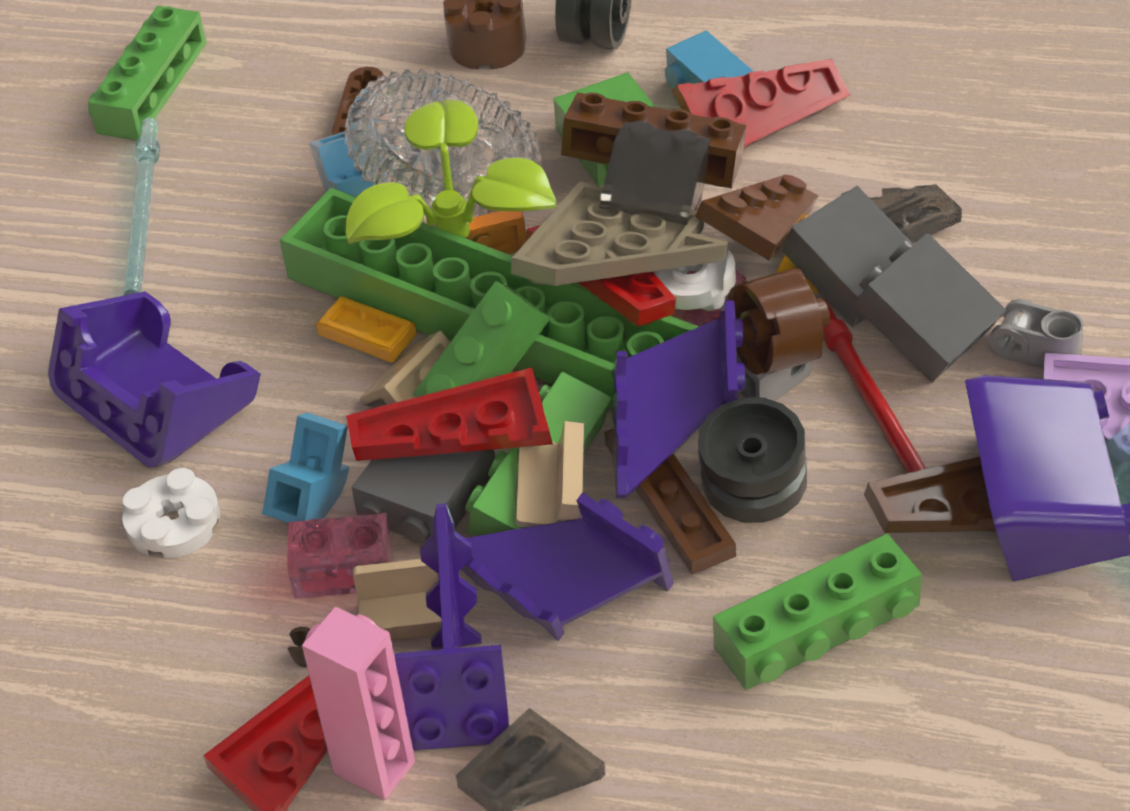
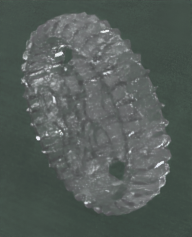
[344,69,542,217]

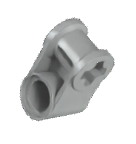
[989,299,1084,367]

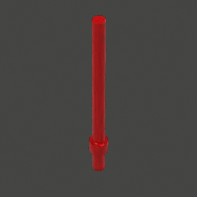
[823,299,927,473]

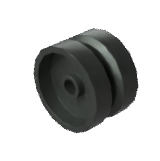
[555,0,631,49]
[698,397,807,523]

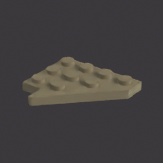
[511,181,728,286]

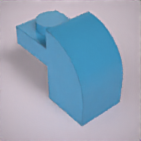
[309,130,381,197]
[262,412,350,528]

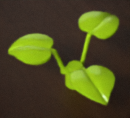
[346,100,556,244]

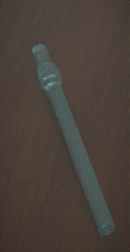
[123,118,160,296]

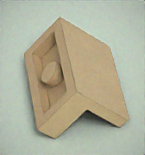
[360,330,450,405]
[515,421,584,528]
[353,559,442,640]

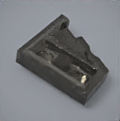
[841,184,962,243]
[456,708,606,811]

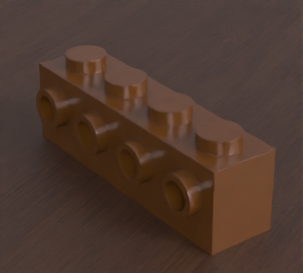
[561,92,747,189]

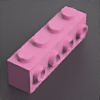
[302,607,415,800]

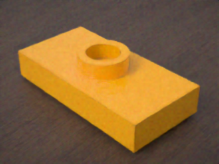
[316,296,417,363]

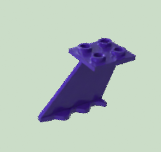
[612,300,745,498]
[461,493,674,641]
[395,503,511,750]

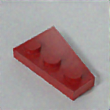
[203,675,328,811]

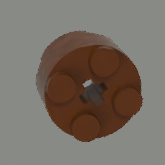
[443,0,527,70]
[727,268,830,375]

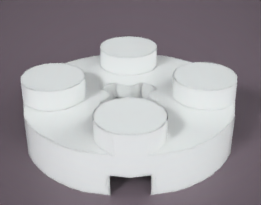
[653,250,736,311]
[122,468,221,558]

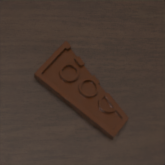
[695,174,818,261]
[864,456,996,533]

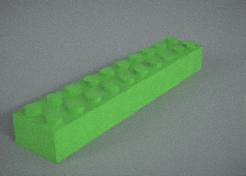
[280,188,699,408]

